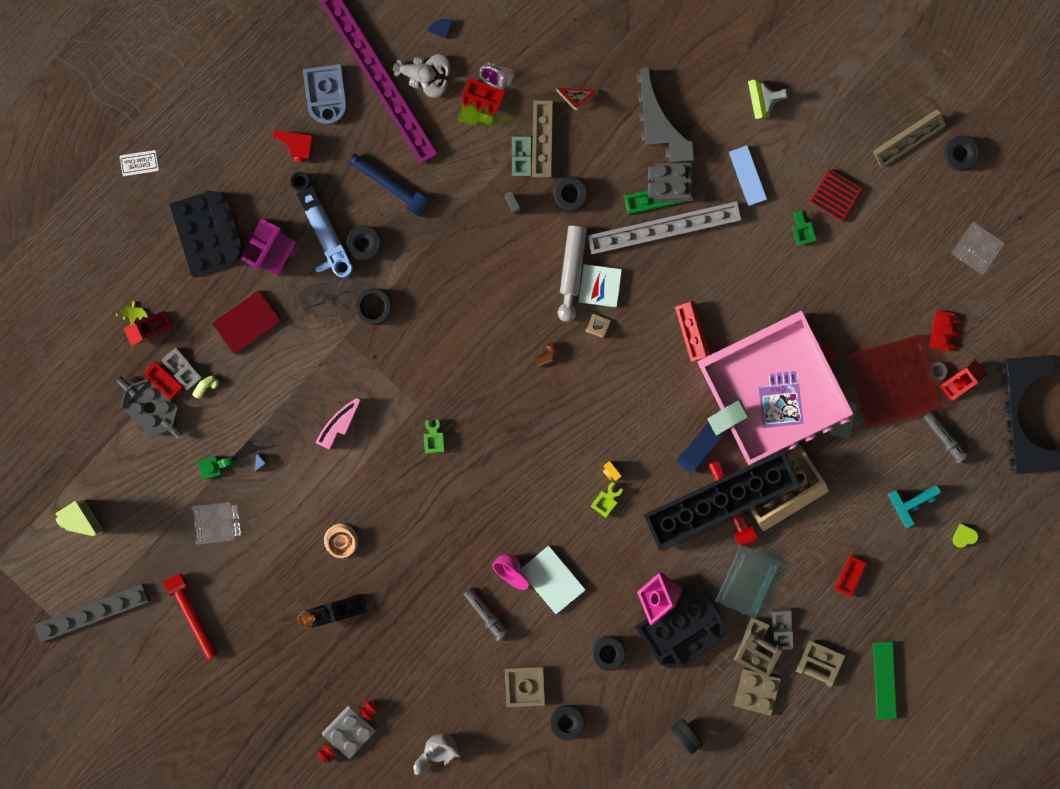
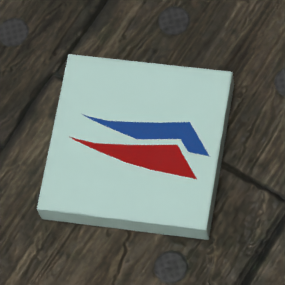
[579,264,622,307]

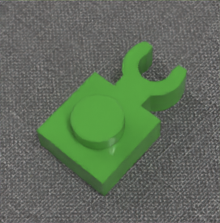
[424,420,444,453]

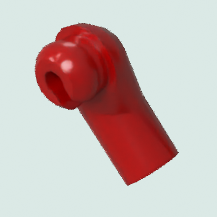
[820,346,836,361]

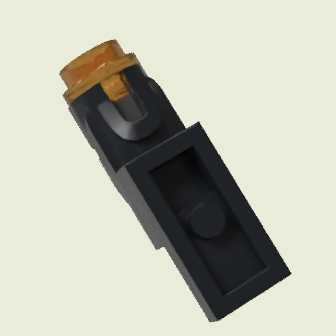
[297,594,367,629]

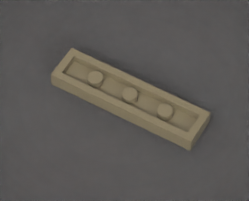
[532,101,553,178]
[873,109,946,167]

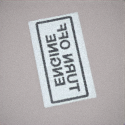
[120,150,159,176]

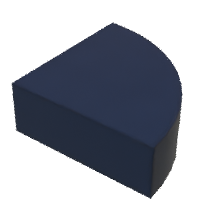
[428,19,452,39]

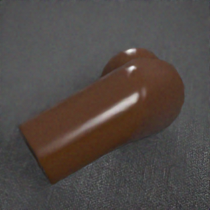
[535,342,559,368]

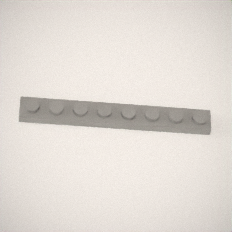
[587,201,741,255]

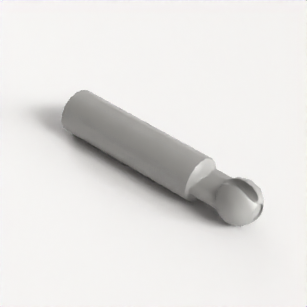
[557,226,587,322]

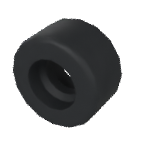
[553,176,588,212]
[591,636,626,671]

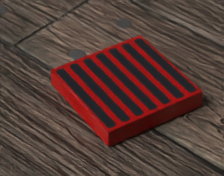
[809,169,862,222]

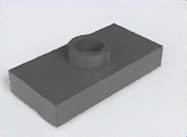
[505,191,521,214]

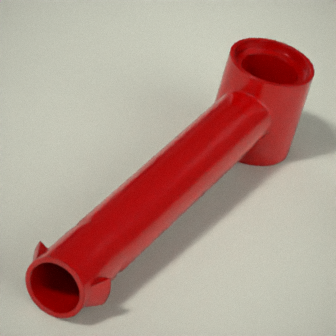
[708,460,758,549]
[163,573,218,660]

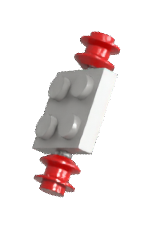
[318,700,379,763]

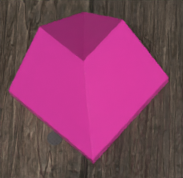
[637,572,683,625]

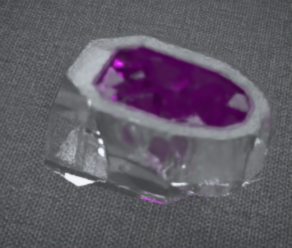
[479,63,514,90]

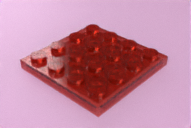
[846,334,942,429]

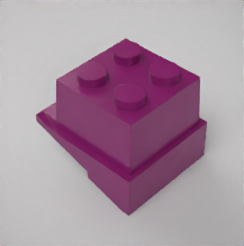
[239,219,298,276]

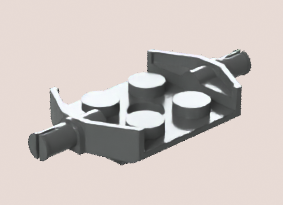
[116,376,183,440]

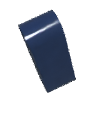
[676,422,726,474]

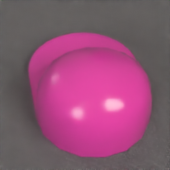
[492,554,529,590]

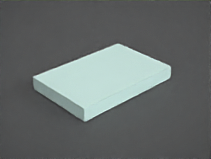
[521,545,585,614]

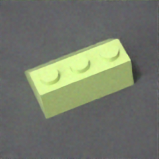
[55,500,104,536]

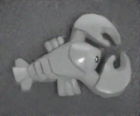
[393,54,451,98]

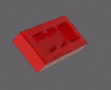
[143,361,184,401]
[833,555,867,598]

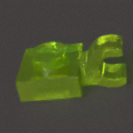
[458,104,493,127]

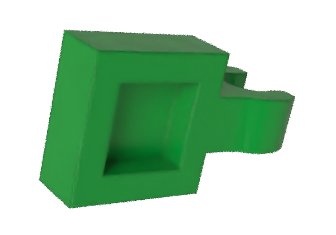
[792,211,816,246]
[197,456,233,480]

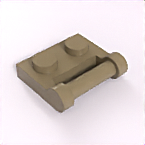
[733,629,783,679]
[796,640,845,687]

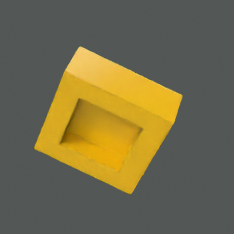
[603,461,621,481]

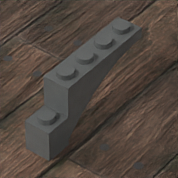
[637,67,694,163]

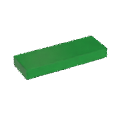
[624,190,684,215]

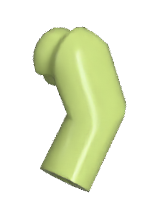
[193,376,219,399]

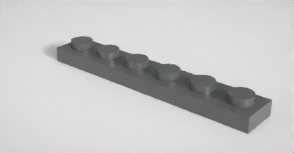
[34,584,149,643]

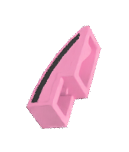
[316,398,361,449]

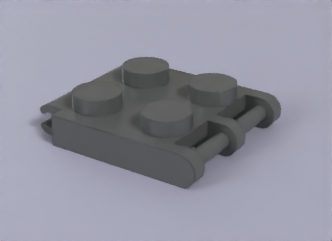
[648,163,694,202]

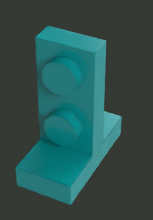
[887,486,941,528]

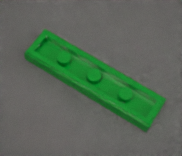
[873,641,897,720]

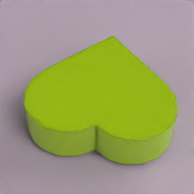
[953,524,978,548]

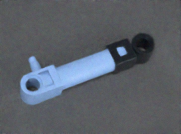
[290,172,353,278]

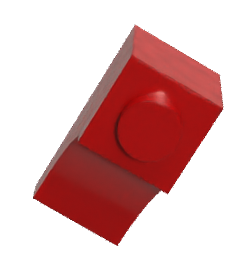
[273,130,313,163]
[124,311,173,346]
[940,359,987,401]

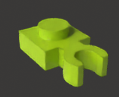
[591,482,622,518]

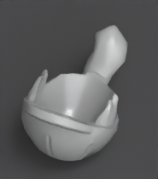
[413,733,461,775]

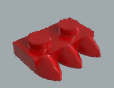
[462,78,505,116]
[929,310,964,352]

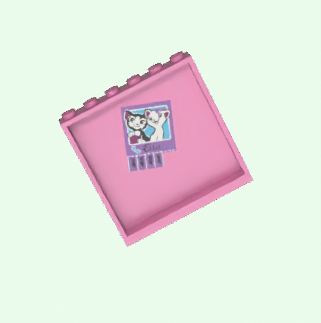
[698,311,853,466]

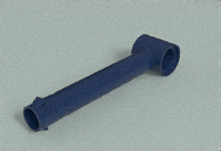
[348,153,430,217]

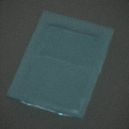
[716,545,780,618]

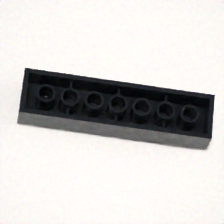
[643,450,802,552]

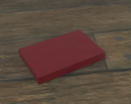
[212,290,281,355]

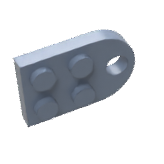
[303,64,346,125]

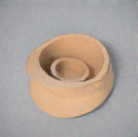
[324,523,358,558]

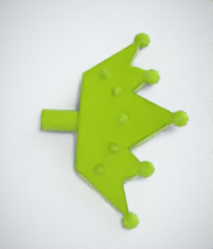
[116,301,148,325]

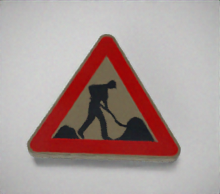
[556,87,598,110]

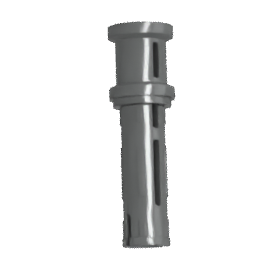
[923,411,970,464]
[463,587,510,642]

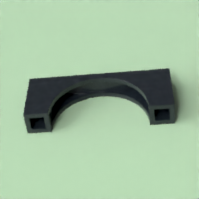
[1001,355,1060,474]

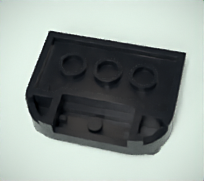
[169,191,242,277]
[635,585,724,669]

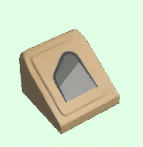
[586,314,611,338]

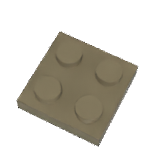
[505,667,545,707]
[733,668,781,716]

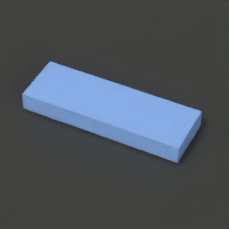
[729,146,767,206]

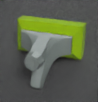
[748,80,789,119]

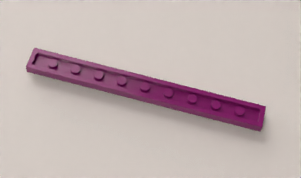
[320,0,437,164]

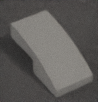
[161,347,201,390]

